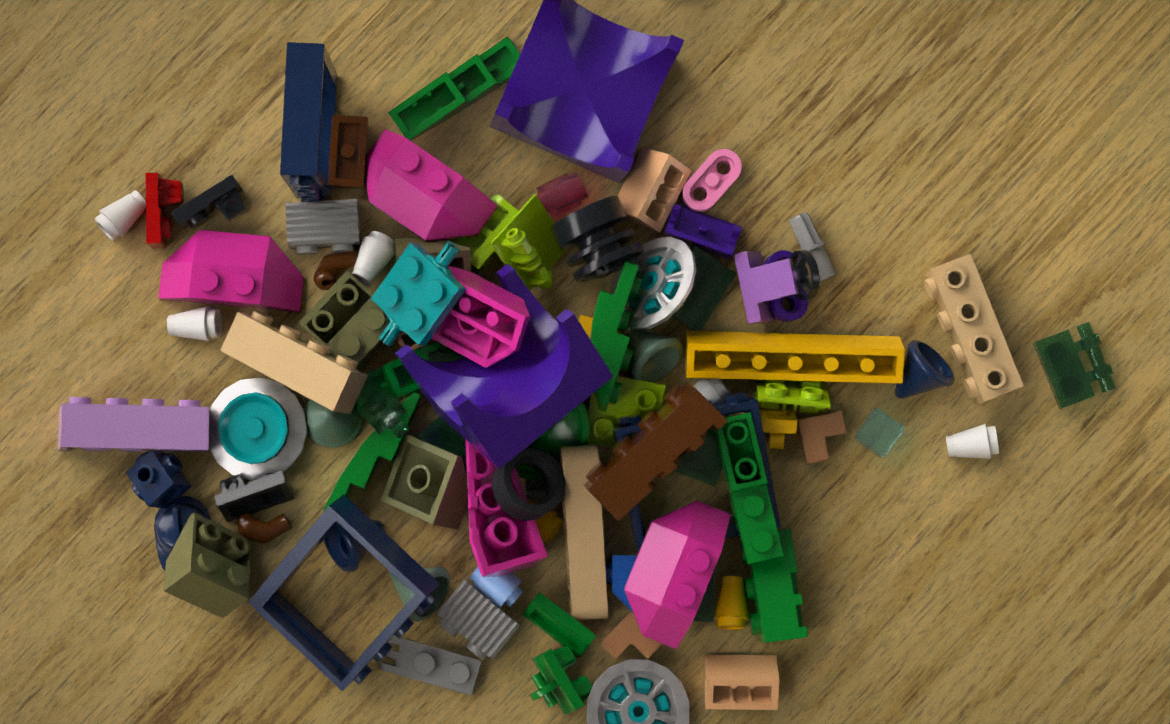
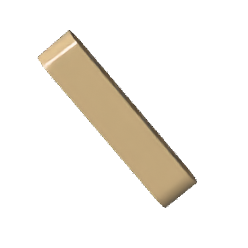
[559,444,608,621]

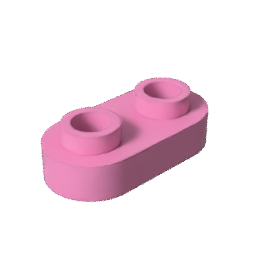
[682,149,742,212]

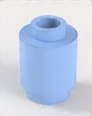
[469,567,523,608]

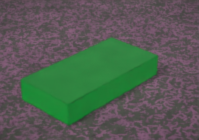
[523,592,597,658]

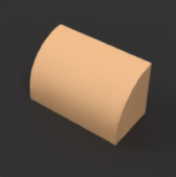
[618,147,692,233]
[704,654,780,710]

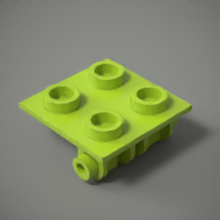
[490,194,567,291]
[588,376,666,448]
[754,380,831,414]

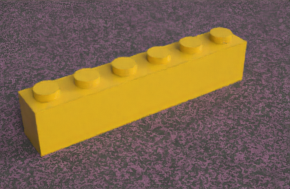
[685,331,905,384]

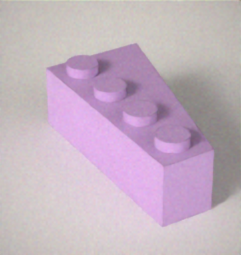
[58,397,209,452]

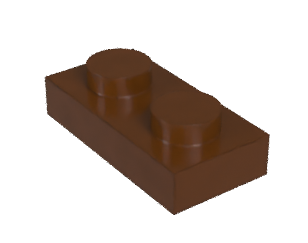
[328,115,368,189]

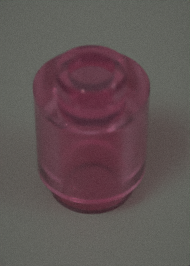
[536,172,588,219]

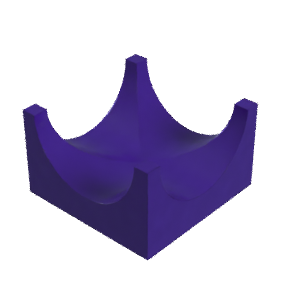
[489,0,684,183]
[395,264,613,469]

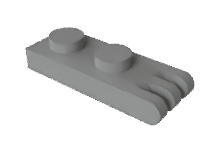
[378,636,482,695]

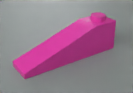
[465,439,548,577]

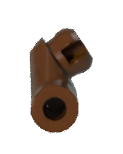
[314,249,358,290]
[236,513,292,543]

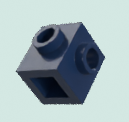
[126,450,192,509]

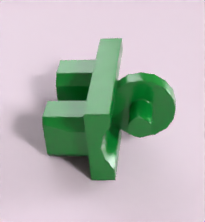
[530,646,593,715]

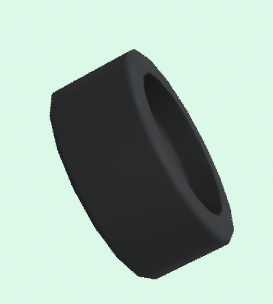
[492,447,566,521]

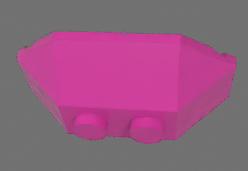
[365,129,498,242]
[159,230,304,313]
[431,266,530,368]
[624,500,731,649]

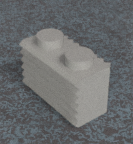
[285,199,361,255]
[437,580,521,660]

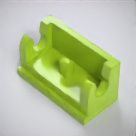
[455,194,518,274]

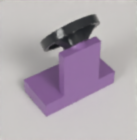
[734,250,820,324]

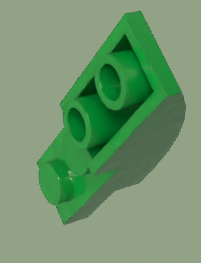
[590,261,642,412]
[715,412,784,565]

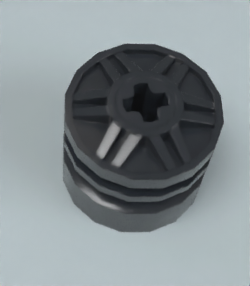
[551,195,644,283]

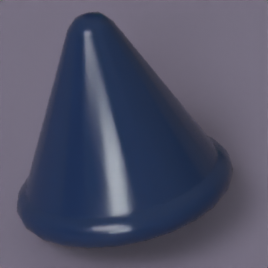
[895,340,955,399]
[324,520,384,573]

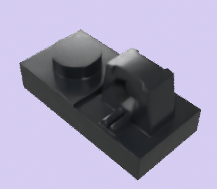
[171,175,246,229]
[215,471,295,523]

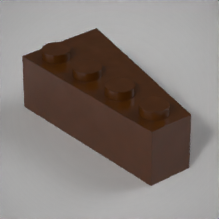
[584,382,728,521]

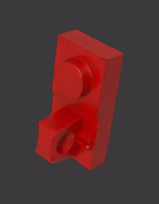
[145,172,184,249]

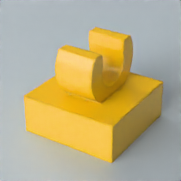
[759,409,797,449]

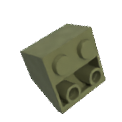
[298,270,390,370]
[164,512,252,618]

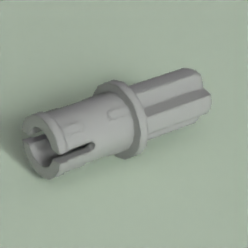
[790,213,837,283]

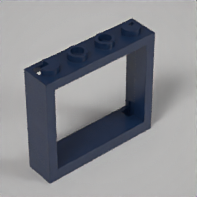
[280,42,338,202]
[612,393,781,553]
[248,494,440,691]

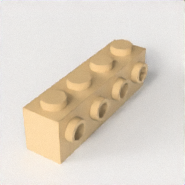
[924,253,1024,404]
[220,310,368,414]

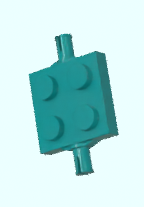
[371,241,466,346]

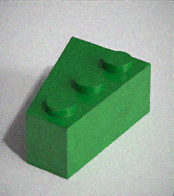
[740,529,808,643]

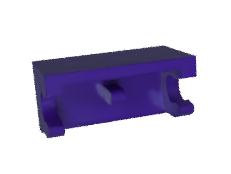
[663,203,742,261]

